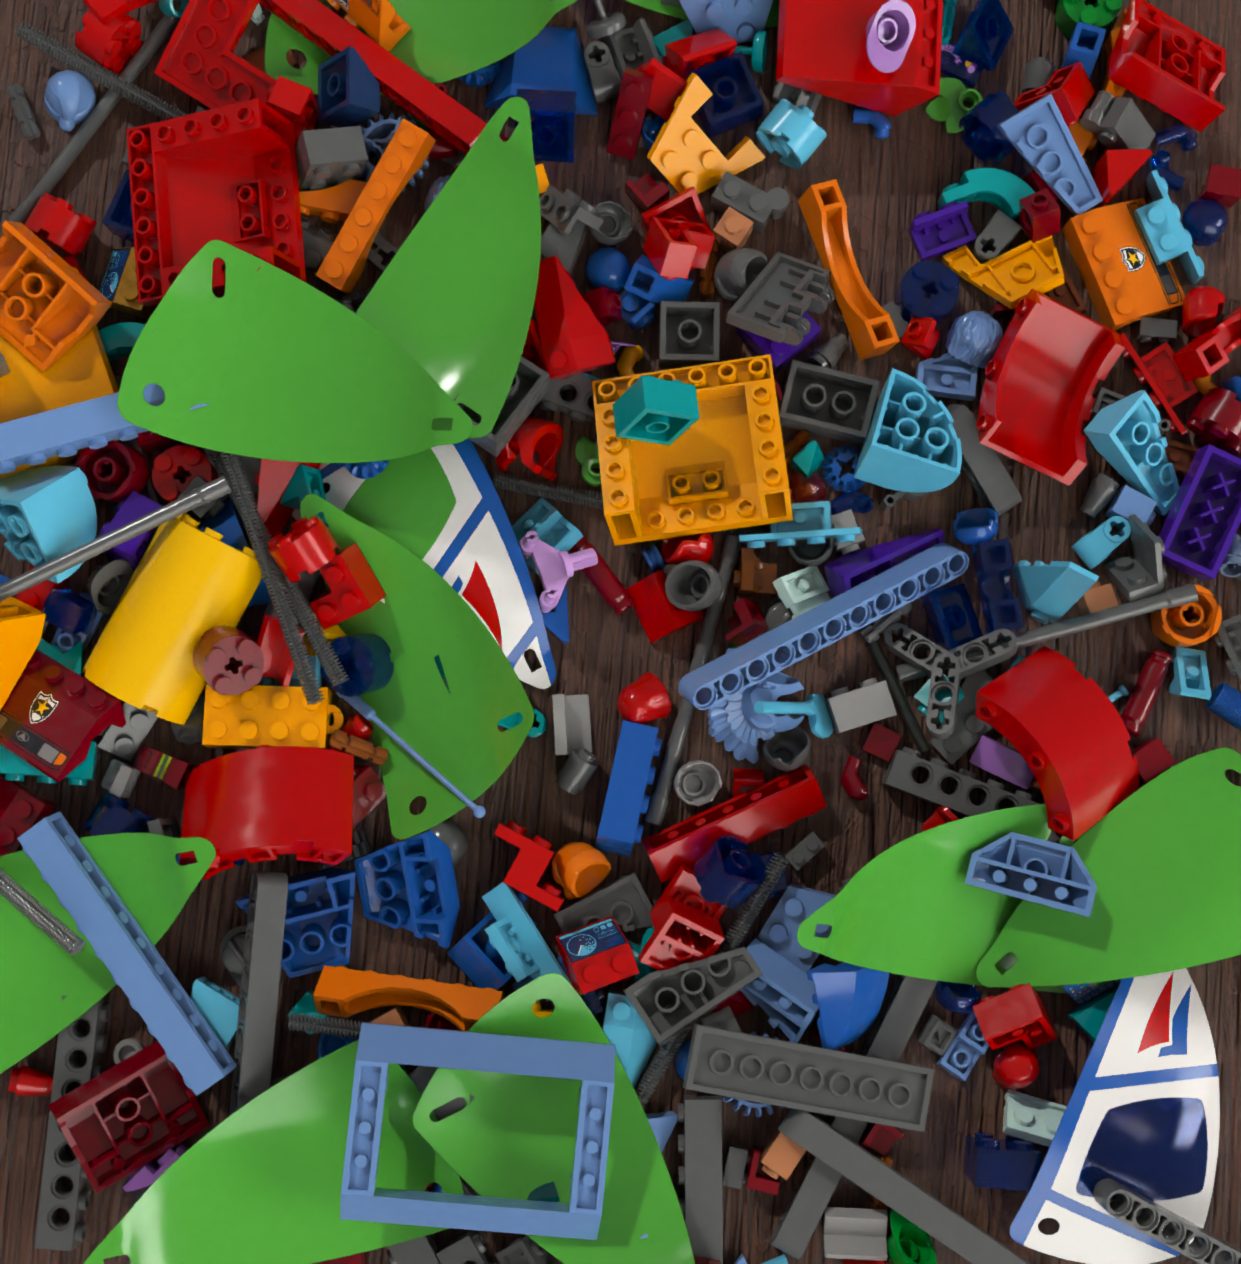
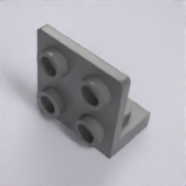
[1104,514,1167,602]

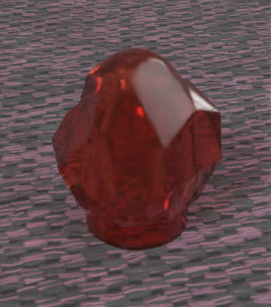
[789,472,827,503]

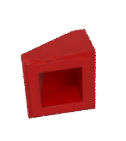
[732,769,764,798]

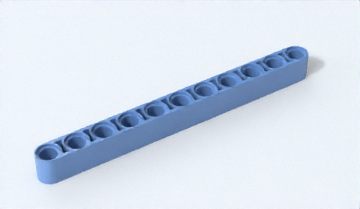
[678,542,969,710]

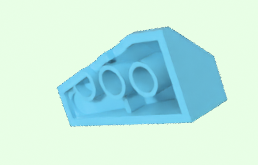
[1012,560,1099,624]
[603,989,657,1088]

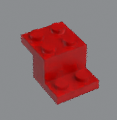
[494,820,565,912]
[638,865,734,971]

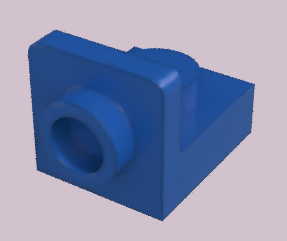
[619,290,656,332]

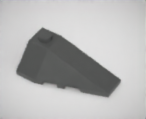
[624,947,763,1047]

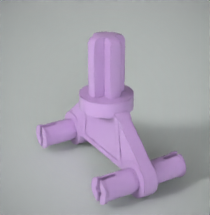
[519,531,598,613]

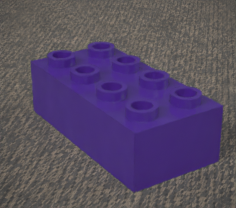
[1158,444,1241,581]

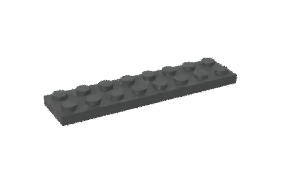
[683,1024,934,1132]

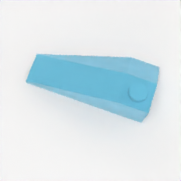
[1083,390,1180,516]

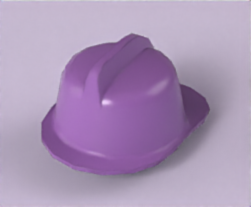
[866,0,916,73]

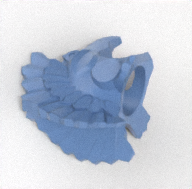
[707,648,804,764]

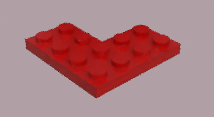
[154,0,277,109]

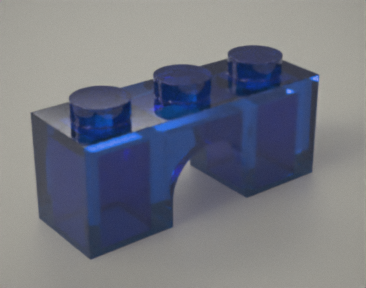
[972,538,1024,634]

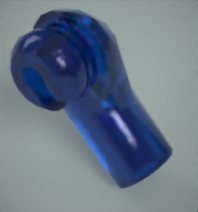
[1155,125,1198,151]
[1150,149,1185,192]
[830,490,874,515]

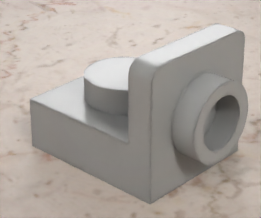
[831,509,865,555]
[101,759,141,798]

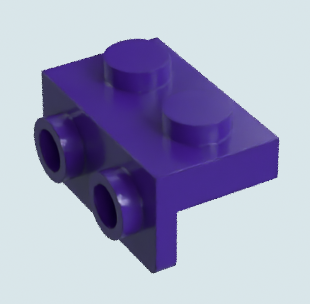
[908,201,977,262]

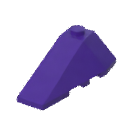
[824,528,944,598]

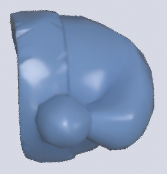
[44,70,96,132]

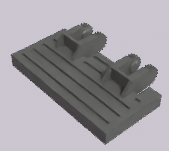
[726,252,835,346]

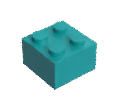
[613,375,699,446]

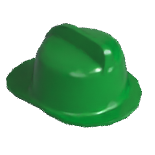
[887,1209,937,1264]

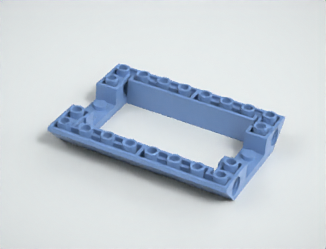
[340,1022,615,1240]

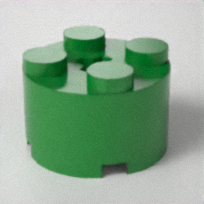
[1055,0,1123,39]

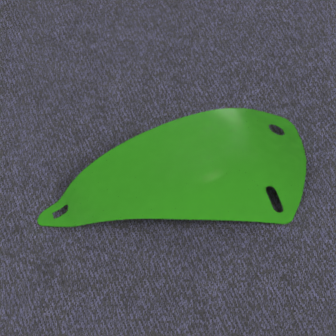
[356,97,541,439]
[300,494,534,840]
[976,748,1241,988]
[797,804,1089,994]
[0,833,216,1074]
[412,973,695,1264]
[83,1040,464,1264]

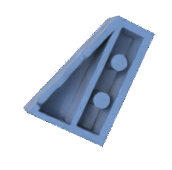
[740,938,820,1043]

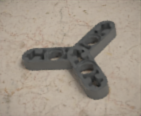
[884,623,1018,740]

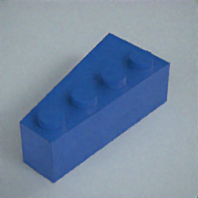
[595,720,662,857]

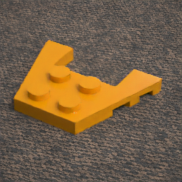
[647,73,765,195]
[942,228,1064,310]

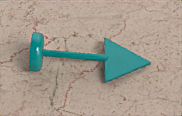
[653,19,768,73]

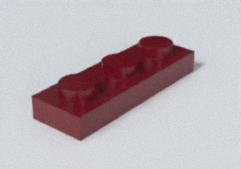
[606,67,655,161]

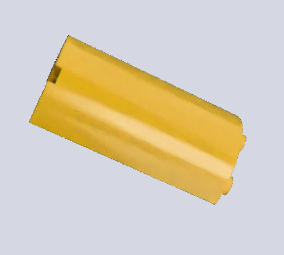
[82,513,263,725]

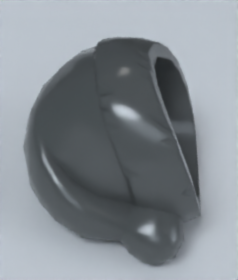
[714,248,768,303]
[663,560,722,612]

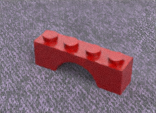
[1172,306,1241,382]

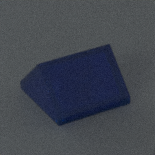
[952,0,1014,71]
[921,583,983,651]

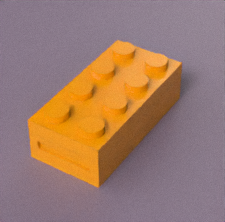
[202,684,344,749]

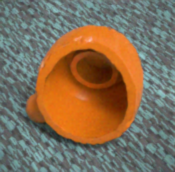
[551,842,611,900]

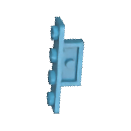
[1133,169,1205,285]
[739,501,862,548]
[482,882,571,1001]

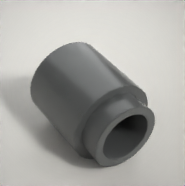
[1022,57,1055,93]
[556,748,598,795]

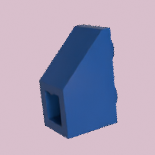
[1061,22,1106,79]
[624,255,694,303]

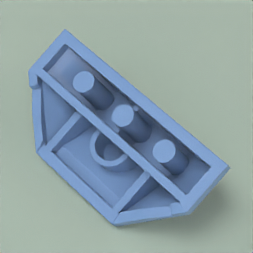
[965,832,1097,917]

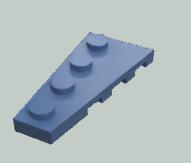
[996,94,1103,216]

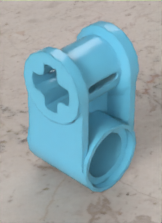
[1071,516,1131,570]

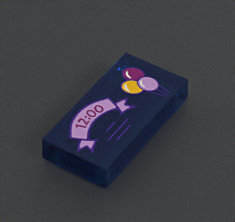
[940,40,988,88]

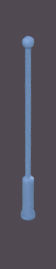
[336,683,486,818]

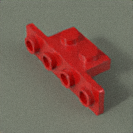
[1121,333,1199,436]

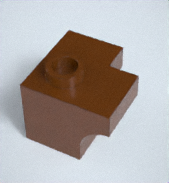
[733,547,777,597]

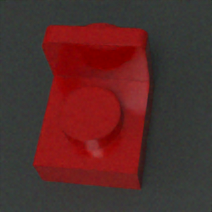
[900,316,941,360]

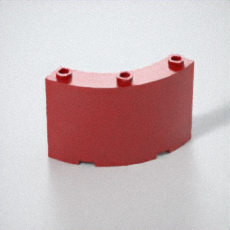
[976,289,1125,486]
[976,646,1139,841]
[179,745,354,880]

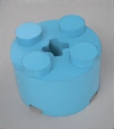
[756,98,827,169]

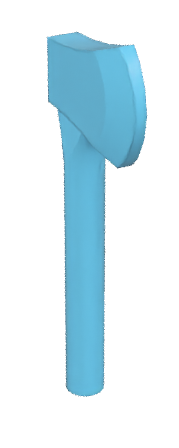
[754,694,834,739]

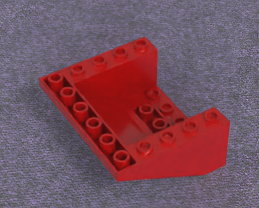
[776,0,943,117]
[126,98,306,306]

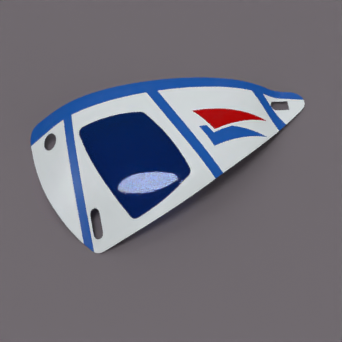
[1009,968,1220,1264]

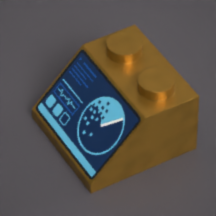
[98,247,156,320]

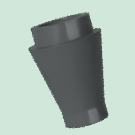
[807,333,849,369]
[1079,473,1120,519]

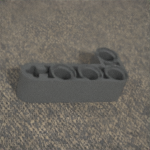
[946,404,1022,517]

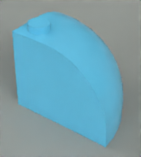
[854,368,962,493]
[0,465,97,583]

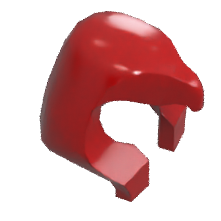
[496,415,564,481]

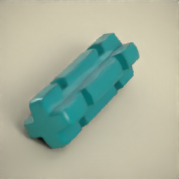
[941,0,957,46]

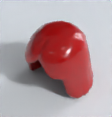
[1182,286,1226,338]
[661,532,714,565]
[617,672,672,724]
[992,1043,1040,1091]

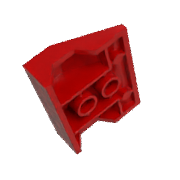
[1108,0,1226,132]

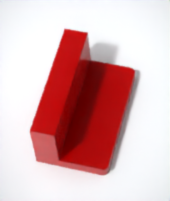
[257,615,304,687]

